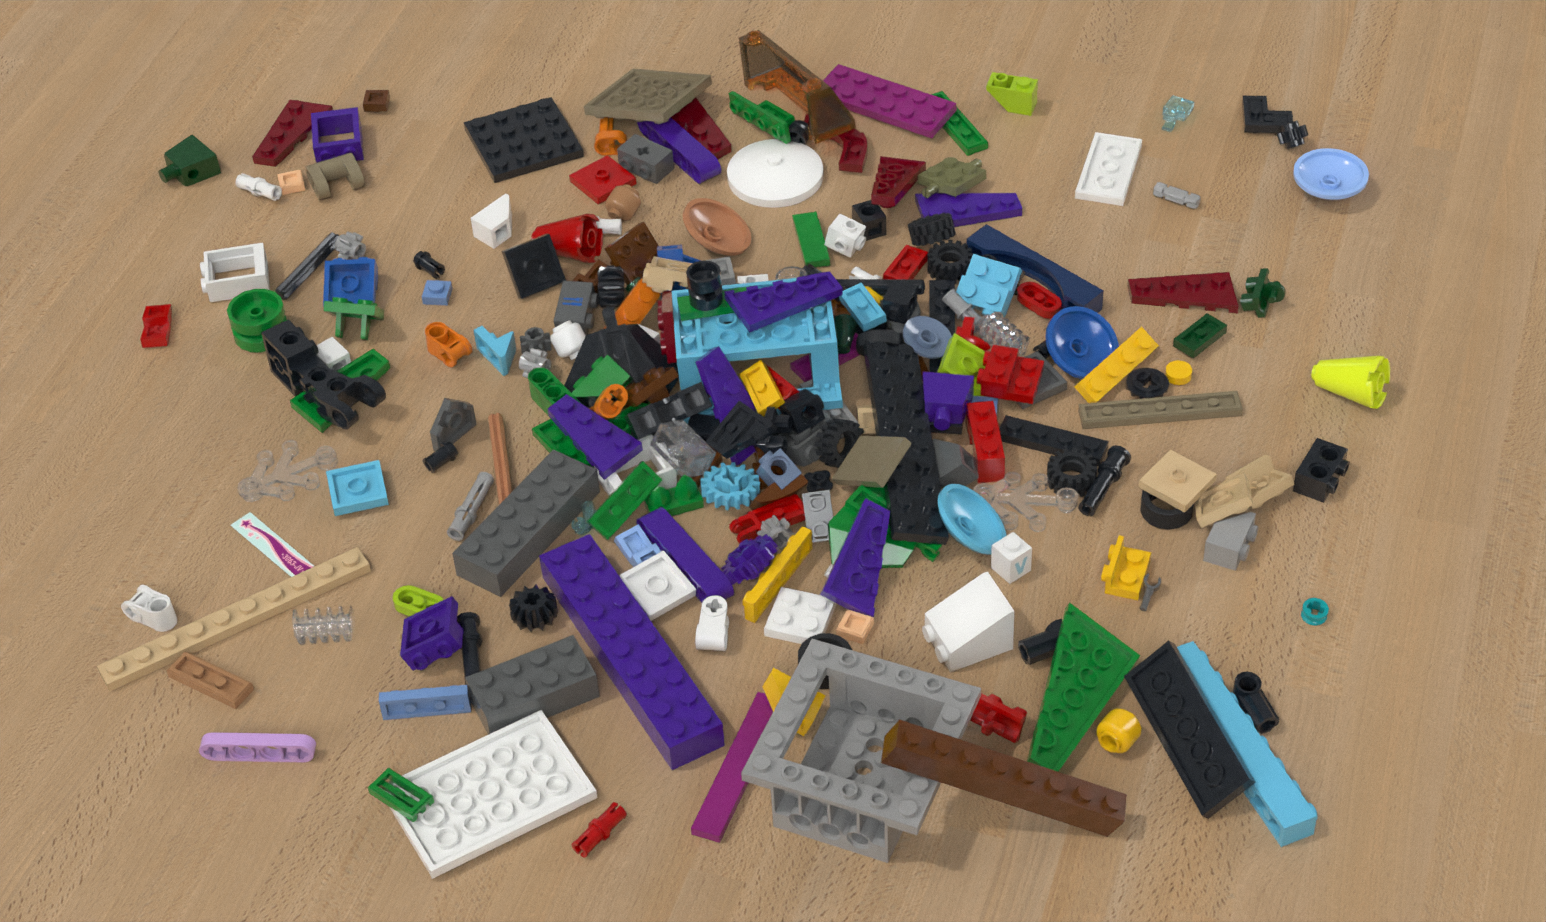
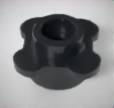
[804,470,833,492]

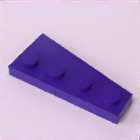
[915,193,1023,227]
[695,346,758,466]
[547,394,643,480]
[820,498,890,617]

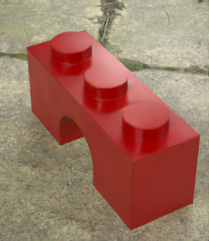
[966,401,1005,483]

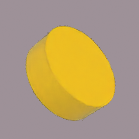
[1165,360,1192,385]

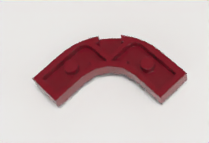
[804,114,868,173]

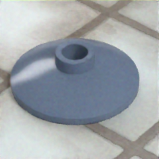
[903,316,952,359]

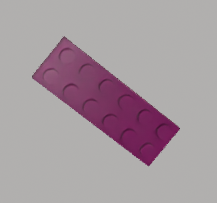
[813,64,957,138]

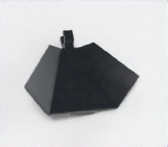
[564,307,679,408]

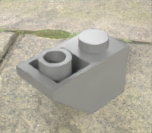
[1203,512,1258,571]

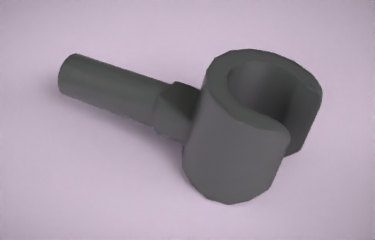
[1140,573,1161,611]

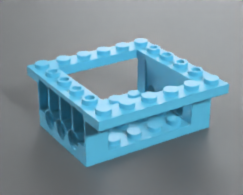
[672,278,843,424]

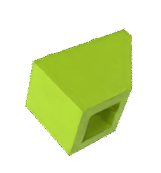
[986,72,1038,116]

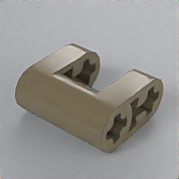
[305,153,365,200]

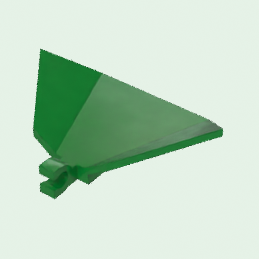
[828,485,942,568]

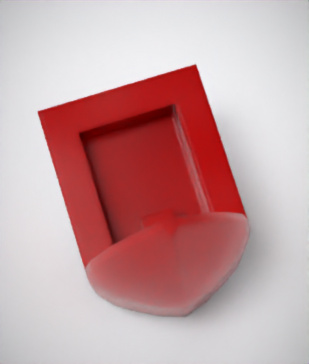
[956,316,991,351]

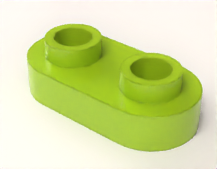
[393,585,444,616]

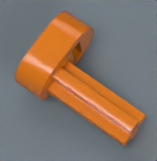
[594,117,628,155]
[589,384,628,420]

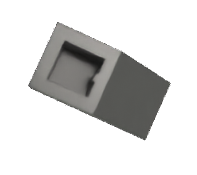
[932,439,979,487]

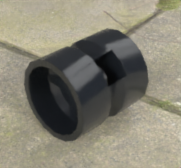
[686,260,724,311]

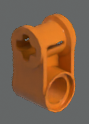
[425,322,473,367]

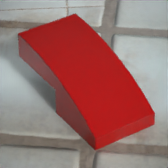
[140,304,172,348]

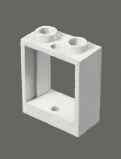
[200,243,270,302]
[594,434,679,496]

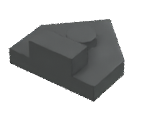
[430,398,476,451]

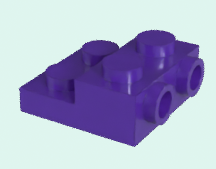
[400,596,463,671]

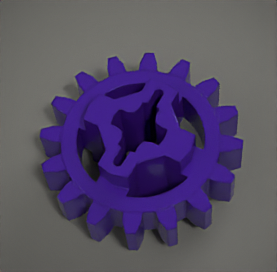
[721,534,778,585]

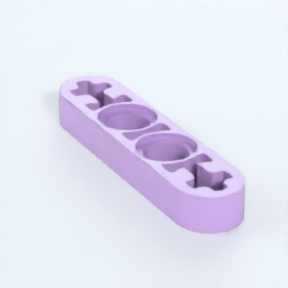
[199,733,316,762]

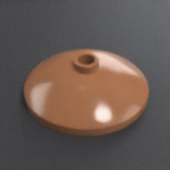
[683,198,751,256]

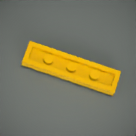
[1074,326,1159,403]
[742,526,813,623]

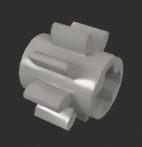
[335,231,366,260]
[519,348,551,378]
[757,515,794,552]

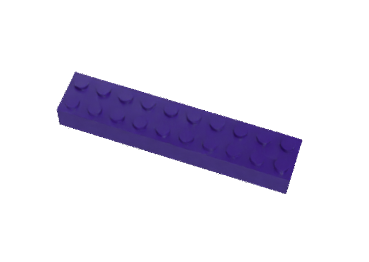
[539,534,725,770]

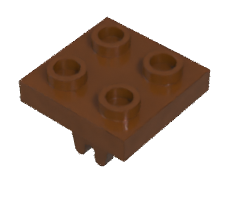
[605,222,659,291]
[617,366,679,407]

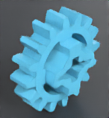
[701,462,760,510]

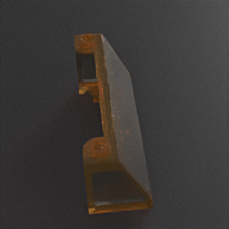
[739,30,856,144]

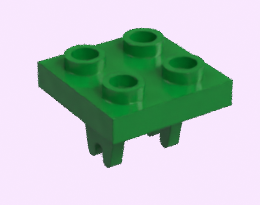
[323,297,384,340]

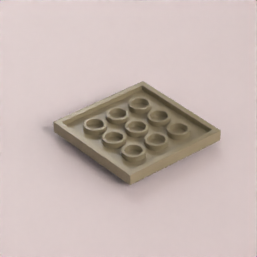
[584,69,712,124]

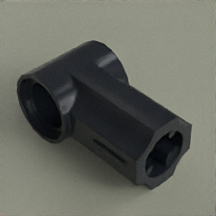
[1018,619,1062,665]
[1232,671,1279,734]

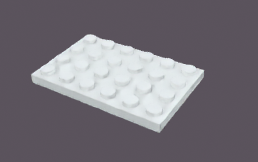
[381,710,597,879]

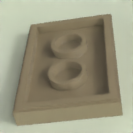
[832,436,911,488]

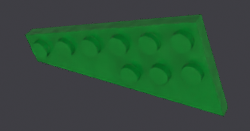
[1027,602,1141,772]

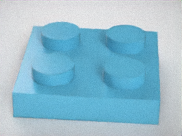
[326,460,389,516]

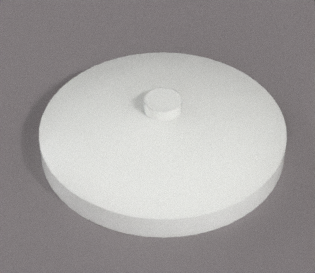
[727,139,823,208]

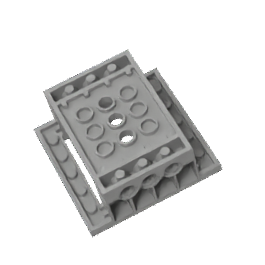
[741,639,981,863]

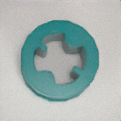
[1301,598,1329,626]

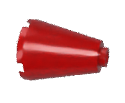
[531,214,603,263]

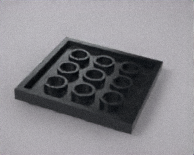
[464,97,584,183]

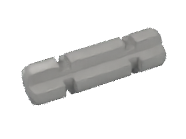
[1153,182,1201,209]

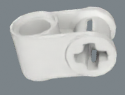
[121,585,178,632]
[696,596,729,651]

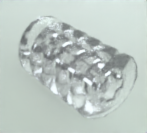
[974,311,1030,357]
[292,605,355,645]

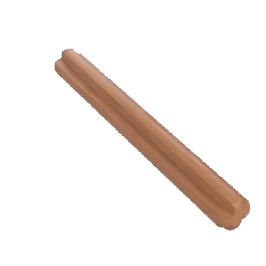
[488,413,512,505]

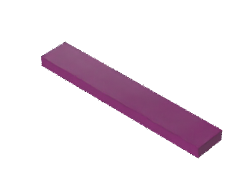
[691,692,773,843]

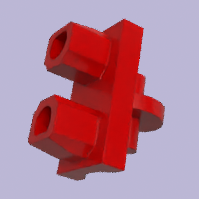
[970,693,1027,743]

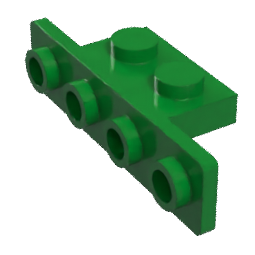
[729,91,795,144]

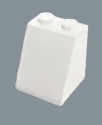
[922,572,1014,672]

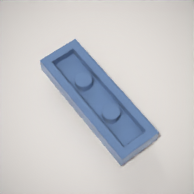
[379,685,471,720]

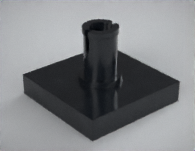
[501,234,566,299]

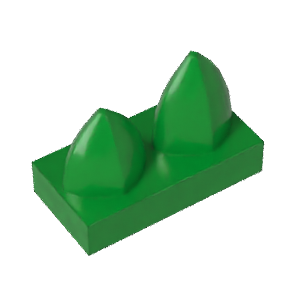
[644,475,704,516]

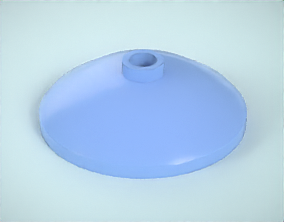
[1293,148,1369,200]

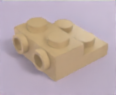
[642,256,693,293]

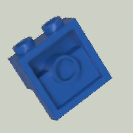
[323,257,378,307]

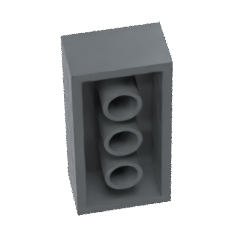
[465,635,600,735]

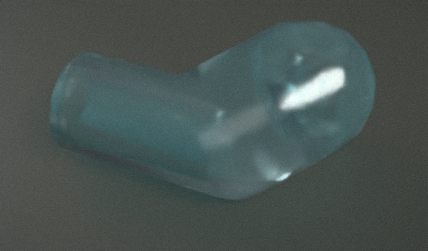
[571,501,596,535]

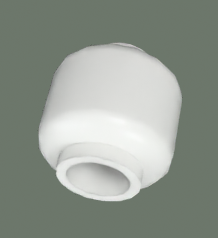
[550,320,586,360]

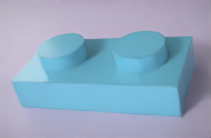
[839,282,887,332]

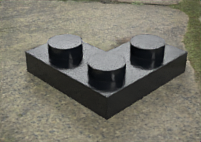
[1242,95,1293,134]

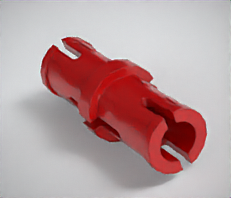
[571,802,627,858]

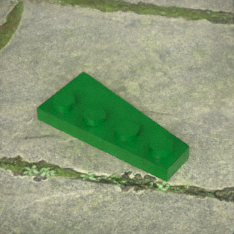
[290,349,390,433]

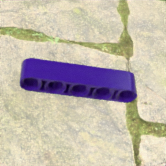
[637,117,722,184]
[636,507,734,603]

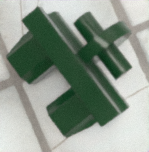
[1240,268,1286,318]

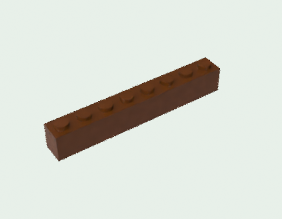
[881,719,1127,837]

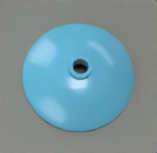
[938,484,1006,555]

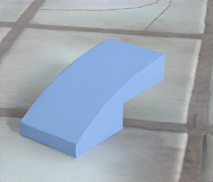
[614,524,661,567]

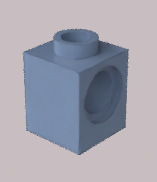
[756,448,802,490]

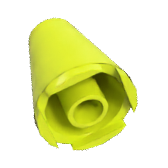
[1311,355,1390,409]

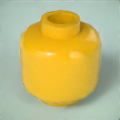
[1096,708,1141,753]

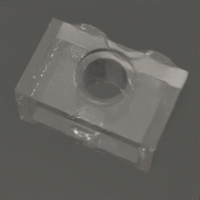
[650,420,716,477]

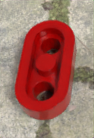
[1017,282,1062,319]

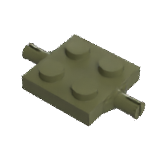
[918,157,986,198]

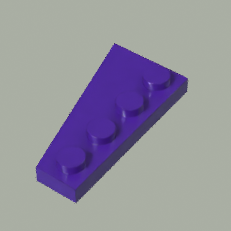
[724,271,843,332]

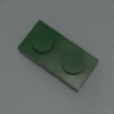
[1173,313,1227,359]

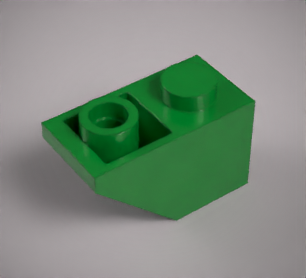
[571,355,634,399]

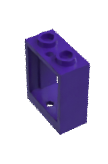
[311,107,364,163]

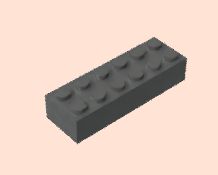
[452,450,600,597]

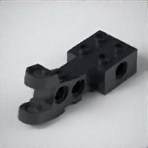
[261,319,386,430]

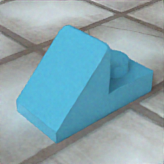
[474,326,516,376]

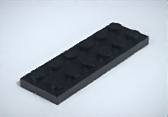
[1124,640,1256,819]

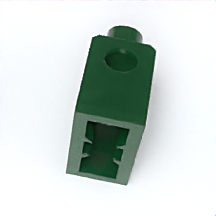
[158,134,221,186]

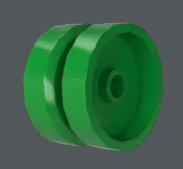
[227,289,287,352]

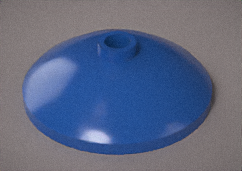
[1045,306,1119,379]

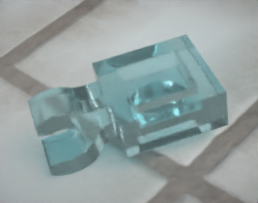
[1162,95,1195,132]

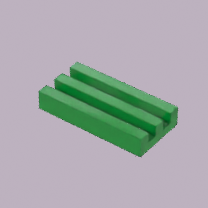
[368,767,434,822]

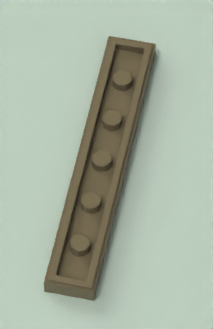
[1078,391,1243,429]

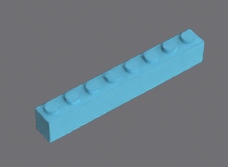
[1177,641,1318,847]

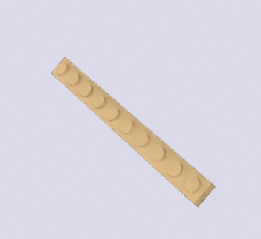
[97,547,371,692]

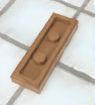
[166,651,254,709]

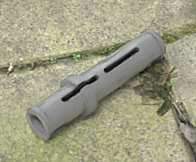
[447,472,494,541]

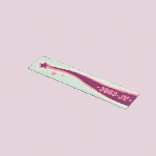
[230,512,314,577]

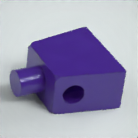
[923,372,974,430]

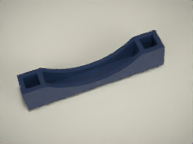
[967,224,1104,313]

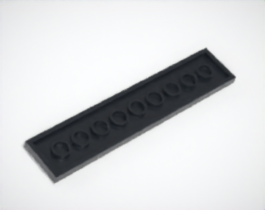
[863,340,949,545]

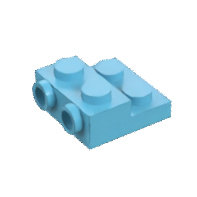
[956,254,1022,319]

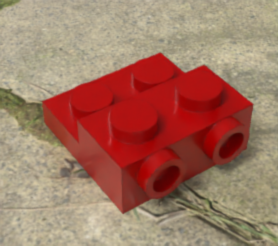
[977,345,1044,404]

